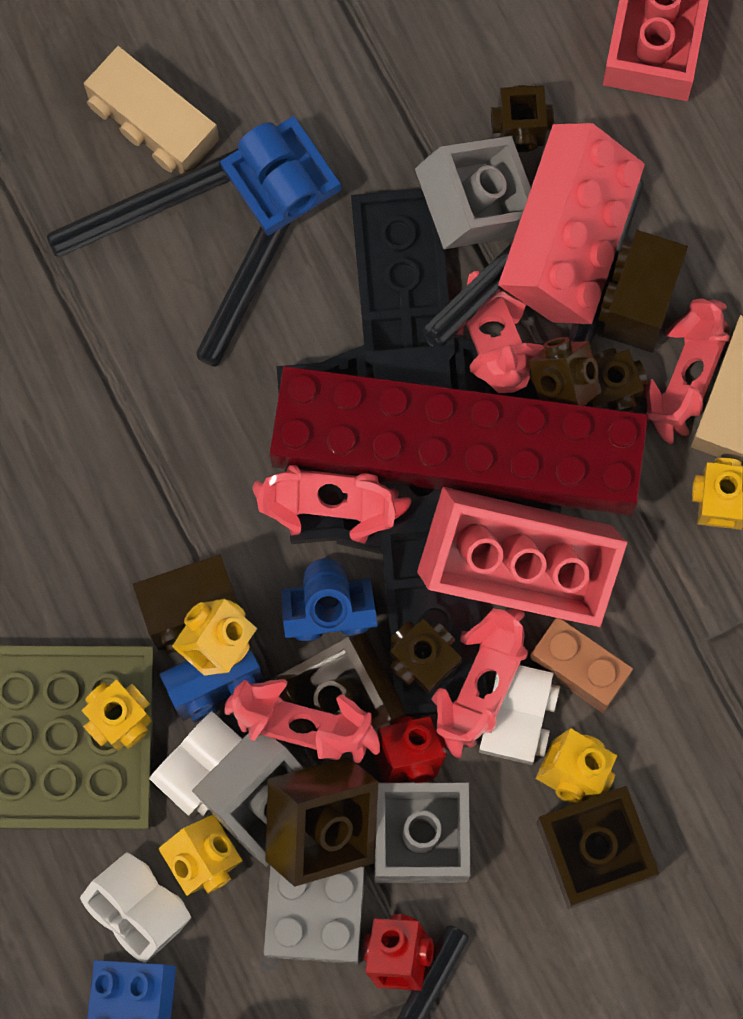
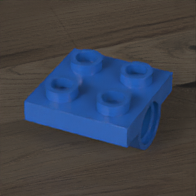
[220,116,342,236]
[281,558,377,641]
[160,648,265,722]
[87,960,176,1019]

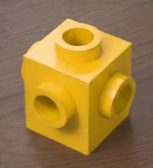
[692,458,743,530]
[172,599,257,676]
[81,680,152,752]
[535,728,617,804]
[158,815,242,896]

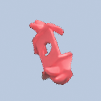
[456,270,544,393]
[643,298,731,445]
[252,465,412,544]
[431,608,528,758]
[225,679,380,763]

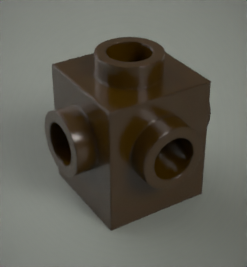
[491,85,554,152]
[528,337,602,406]
[586,348,648,412]
[390,618,462,695]

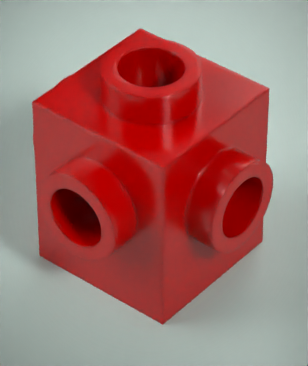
[373,716,447,783]
[363,914,434,991]

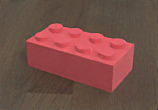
[603,0,709,102]
[498,123,645,324]
[417,487,628,627]

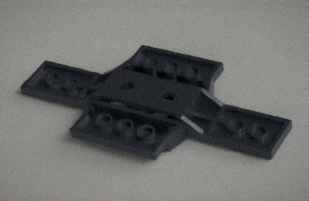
[276,189,561,717]

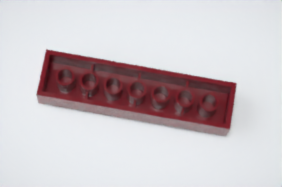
[269,366,648,516]

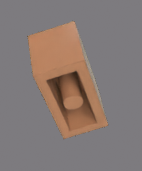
[529,618,633,714]

